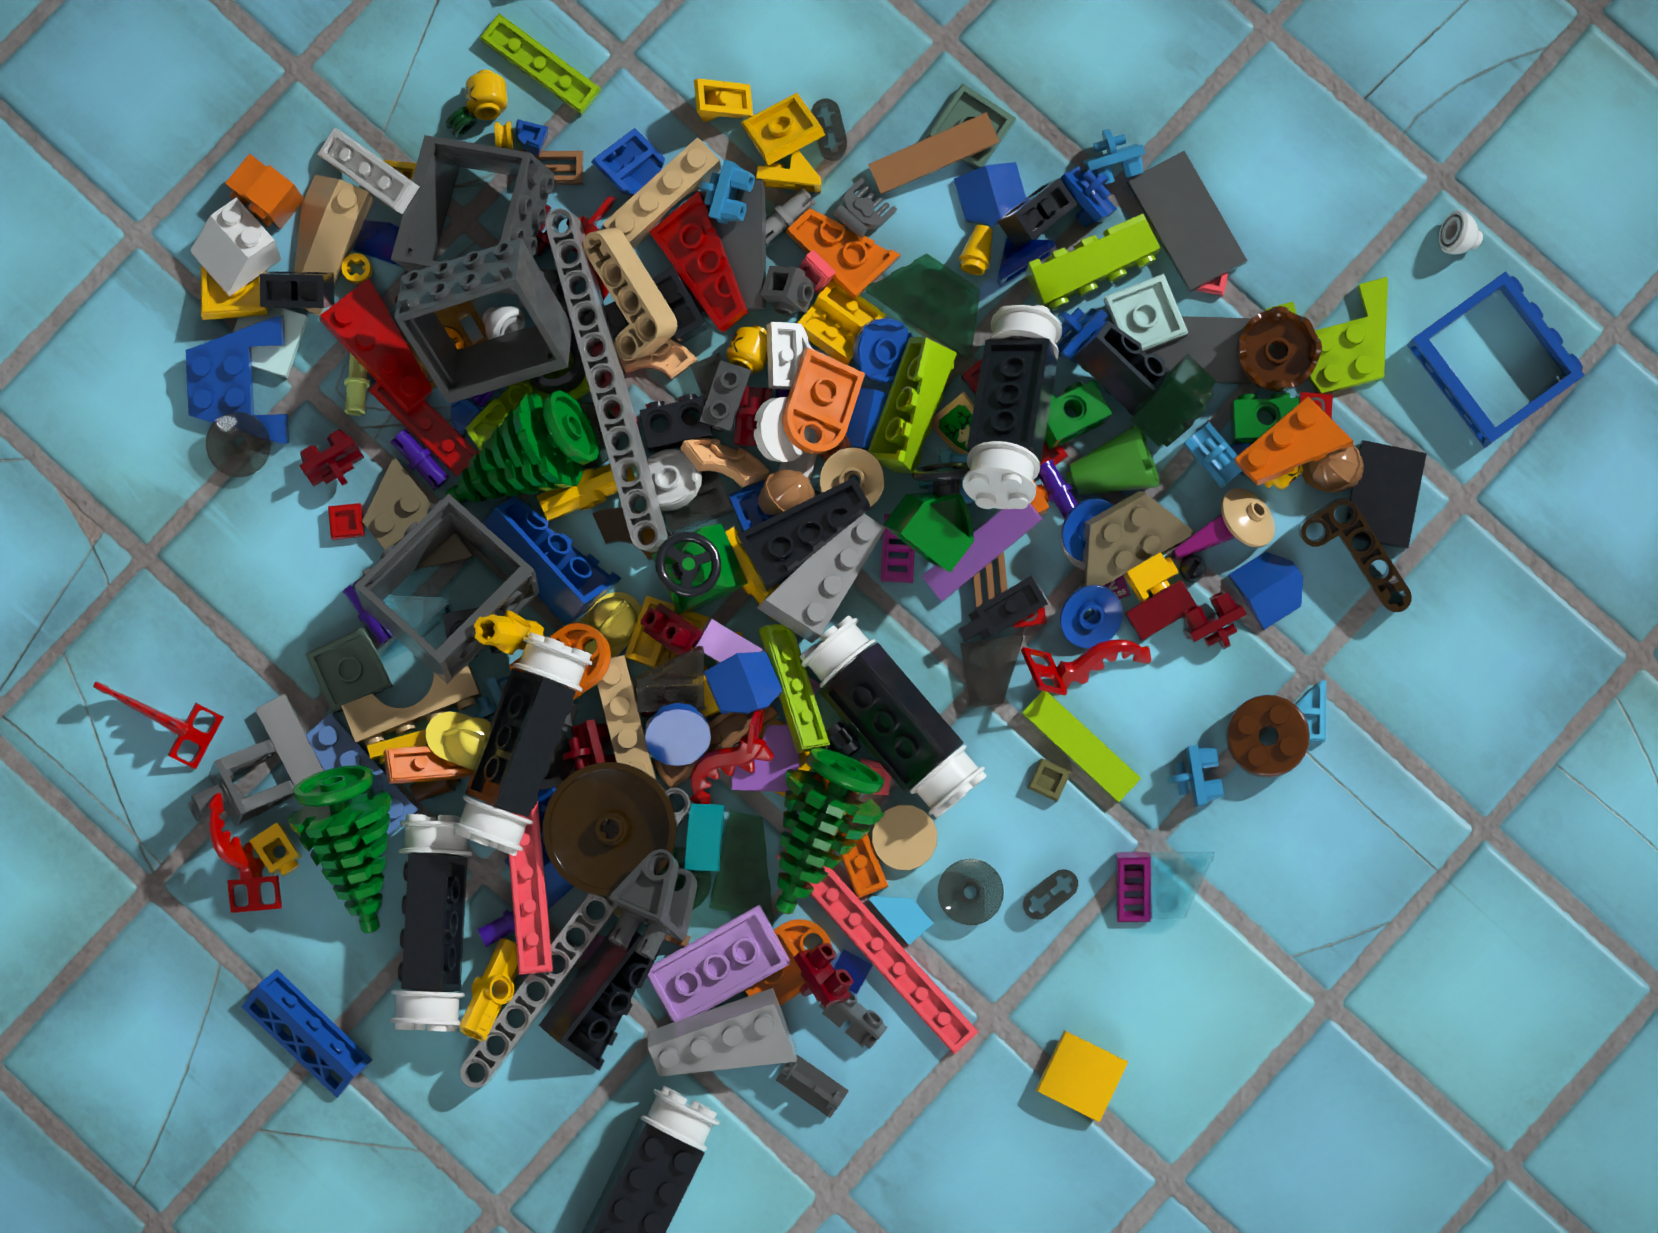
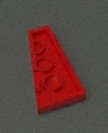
[649,191,748,332]

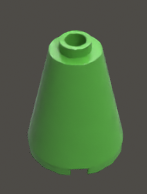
[1066,424,1160,495]

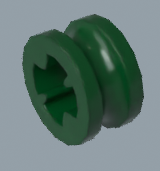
[445,106,477,138]

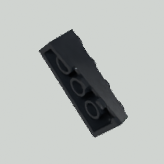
[1073,321,1213,447]
[539,920,660,1071]

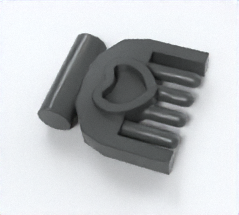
[833,177,897,238]

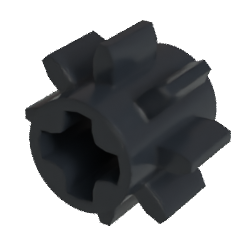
[825,721,861,757]

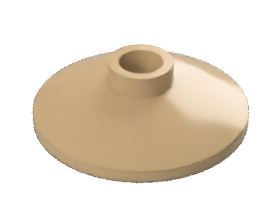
[820,448,885,507]
[1221,488,1275,548]

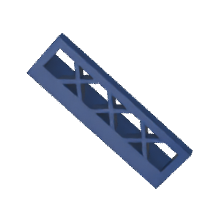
[242,969,372,1098]

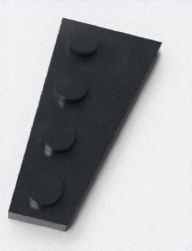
[737,477,870,591]

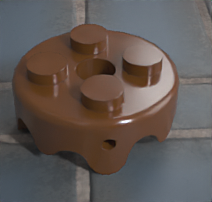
[1236,306,1322,392]
[1226,695,1310,778]

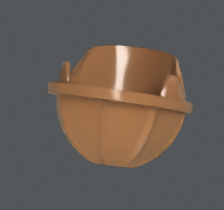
[1301,444,1364,493]
[758,470,815,515]

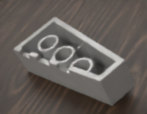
[757,514,886,643]
[648,988,797,1077]

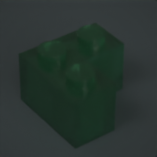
[1130,354,1216,447]

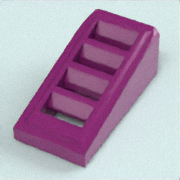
[880,514,915,583]
[1171,514,1235,560]
[1116,852,1151,922]

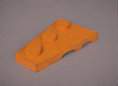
[786,208,901,300]
[1235,396,1354,486]

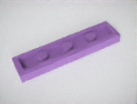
[922,503,1043,602]

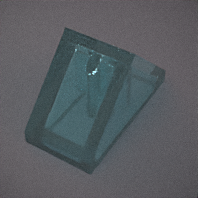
[383,595,452,638]

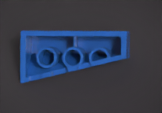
[483,497,622,626]

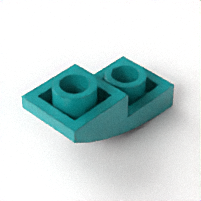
[685,803,725,871]

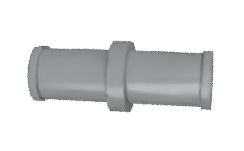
[766,187,816,245]

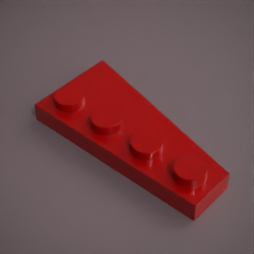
[319,278,432,413]

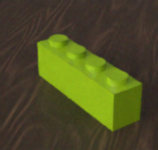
[1025,214,1161,311]
[868,337,957,474]

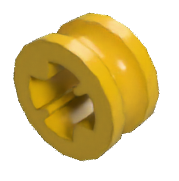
[494,121,514,150]
[341,253,373,285]

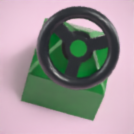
[883,462,974,573]
[652,524,748,614]

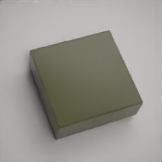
[1027,758,1071,802]

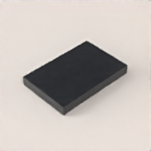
[1346,440,1427,549]

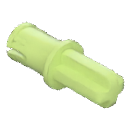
[344,353,370,416]

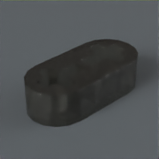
[811,98,847,161]
[1022,869,1079,920]

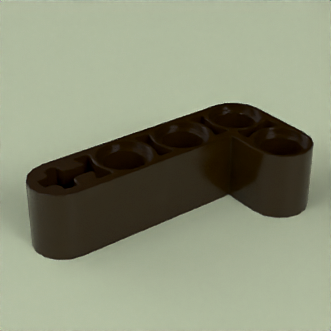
[1299,498,1412,612]

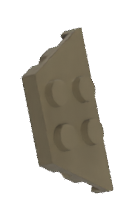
[362,458,473,572]
[1081,491,1194,588]

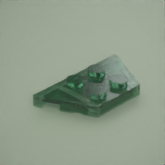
[865,253,980,361]

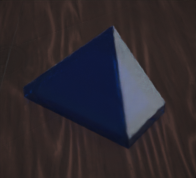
[353,220,402,268]
[997,238,1056,287]

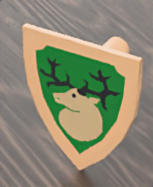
[932,392,974,454]

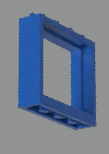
[1407,271,1585,448]

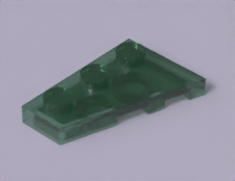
[709,810,774,921]

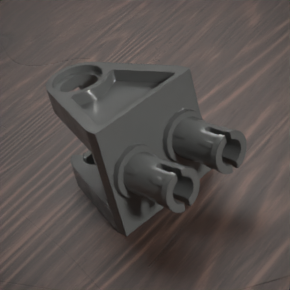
[188,740,294,827]
[608,849,697,960]

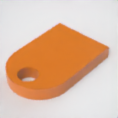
[782,348,865,454]
[509,623,611,700]
[745,919,832,1006]

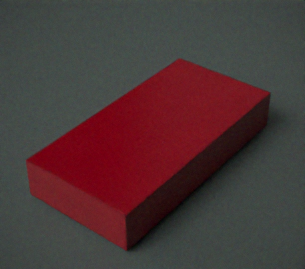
[1124,579,1197,641]

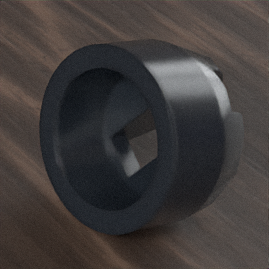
[1179,555,1206,582]

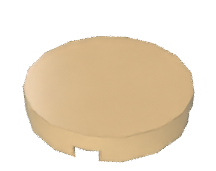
[872,805,937,871]

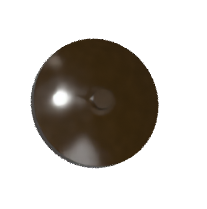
[543,762,677,896]

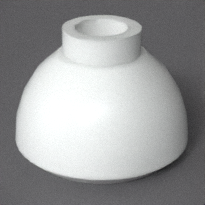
[1439,210,1483,254]
[482,306,526,340]

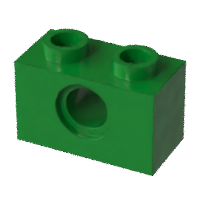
[1044,380,1112,451]
[1230,393,1299,444]

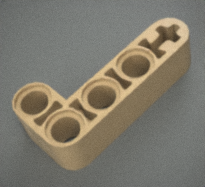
[583,228,677,361]

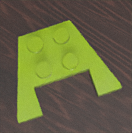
[1264,277,1388,394]

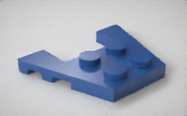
[185,316,289,444]

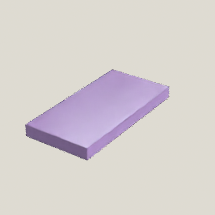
[647,905,791,1023]

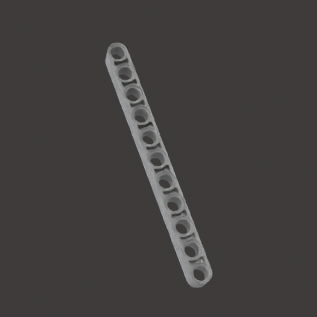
[545,208,668,553]
[460,788,691,1088]

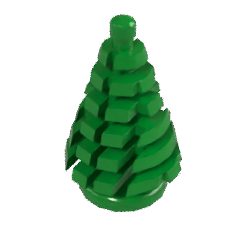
[445,390,600,504]
[775,748,885,914]
[287,765,392,933]

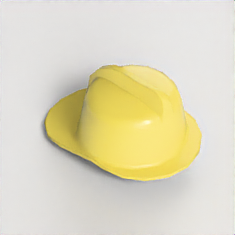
[579,592,642,658]
[425,711,491,770]

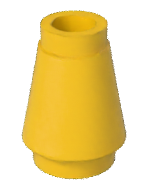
[959,225,993,276]

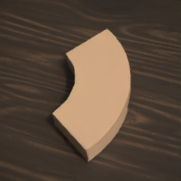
[619,339,698,381]
[680,438,770,487]

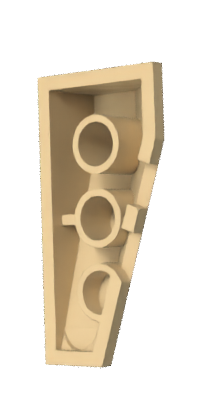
[294,175,374,316]

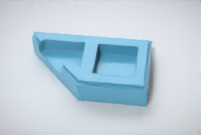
[1296,680,1326,742]
[869,896,934,945]

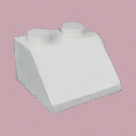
[190,197,282,296]

